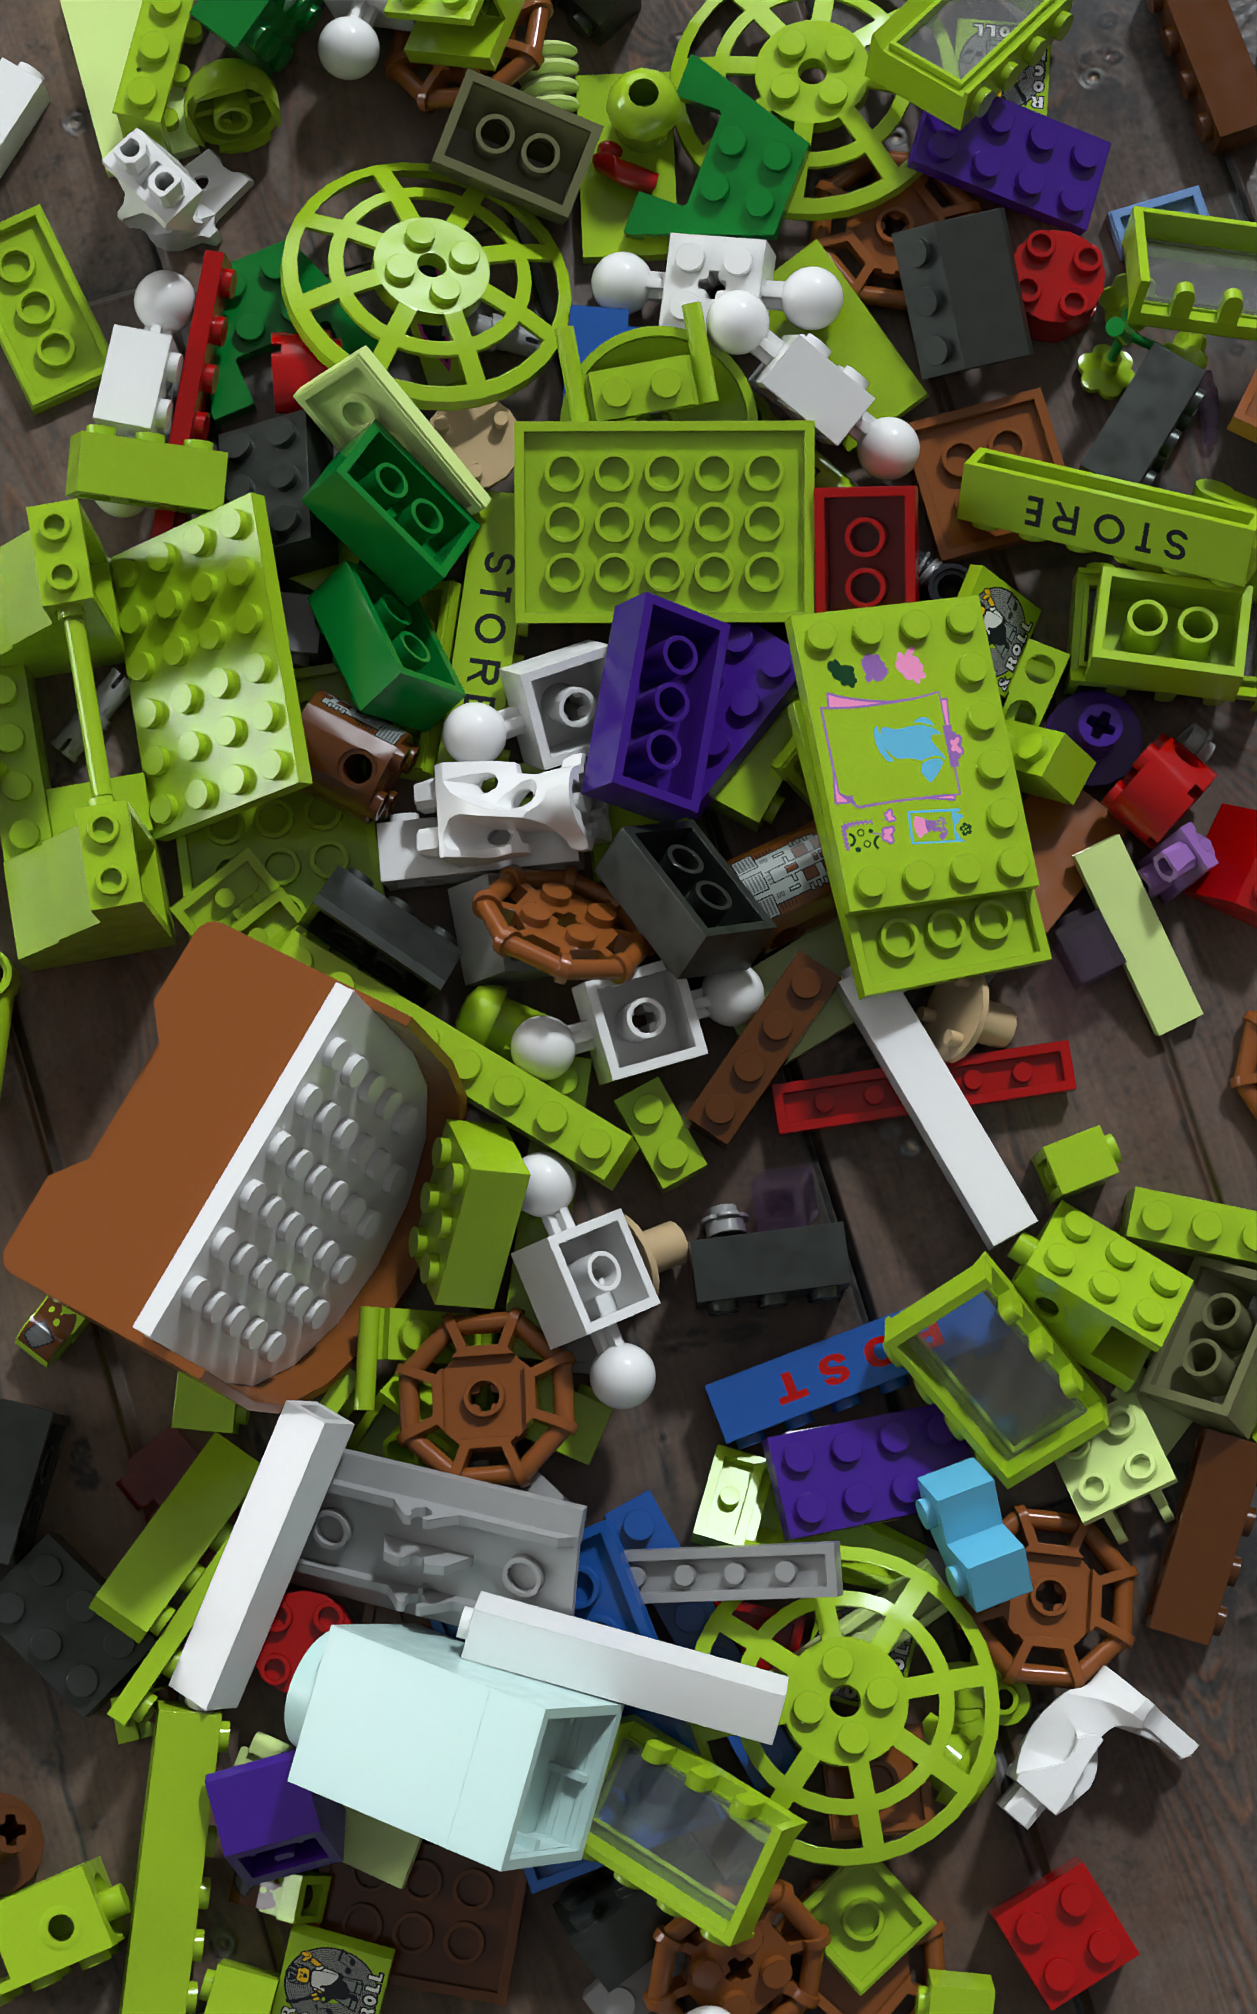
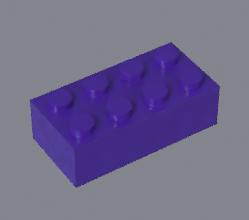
[581,592,731,823]

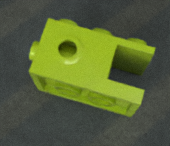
[383,0,525,71]
[994,1200,1194,1393]
[0,1856,132,2007]

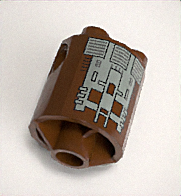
[299,690,421,825]
[727,821,839,954]

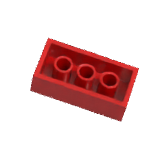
[814,485,919,613]

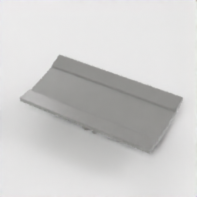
[289,1448,587,1626]

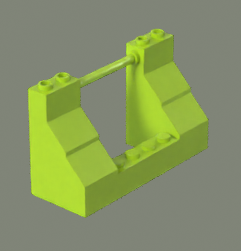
[0,498,177,972]

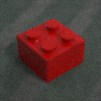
[988,1856,1140,2011]

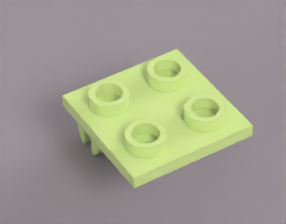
[1055,1392,1178,1545]

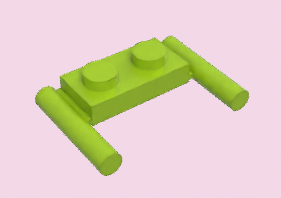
[554,302,719,421]
[354,1306,498,1411]

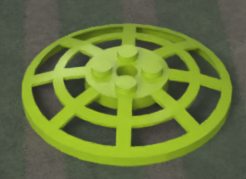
[670,0,957,221]
[280,162,572,411]
[690,1545,1000,1867]

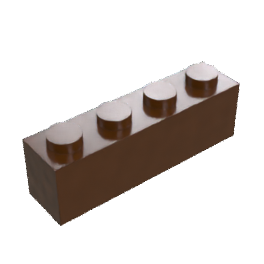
[1145,0,1257,156]
[685,950,841,1151]
[1143,1426,1257,1646]

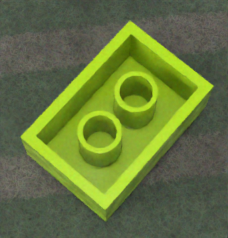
[1085,566,1253,702]
[409,1119,531,1309]

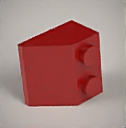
[1182,803,1257,928]

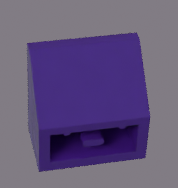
[205,1749,346,1887]

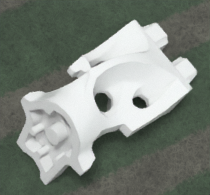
[102,128,254,252]
[414,753,612,868]
[996,1665,1199,1830]

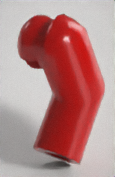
[592,140,658,195]

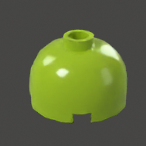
[183,58,281,154]

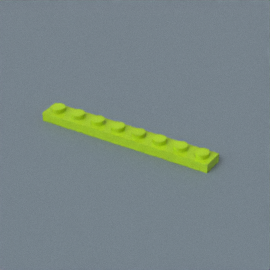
[107,1368,356,1727]

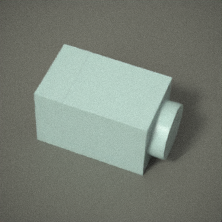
[284,1623,625,1872]

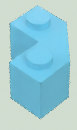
[916,1457,1033,1612]

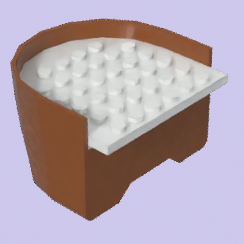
[3,921,467,1414]

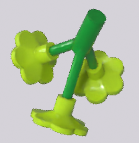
[1077,273,1208,400]

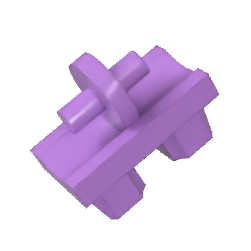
[1137,822,1219,904]

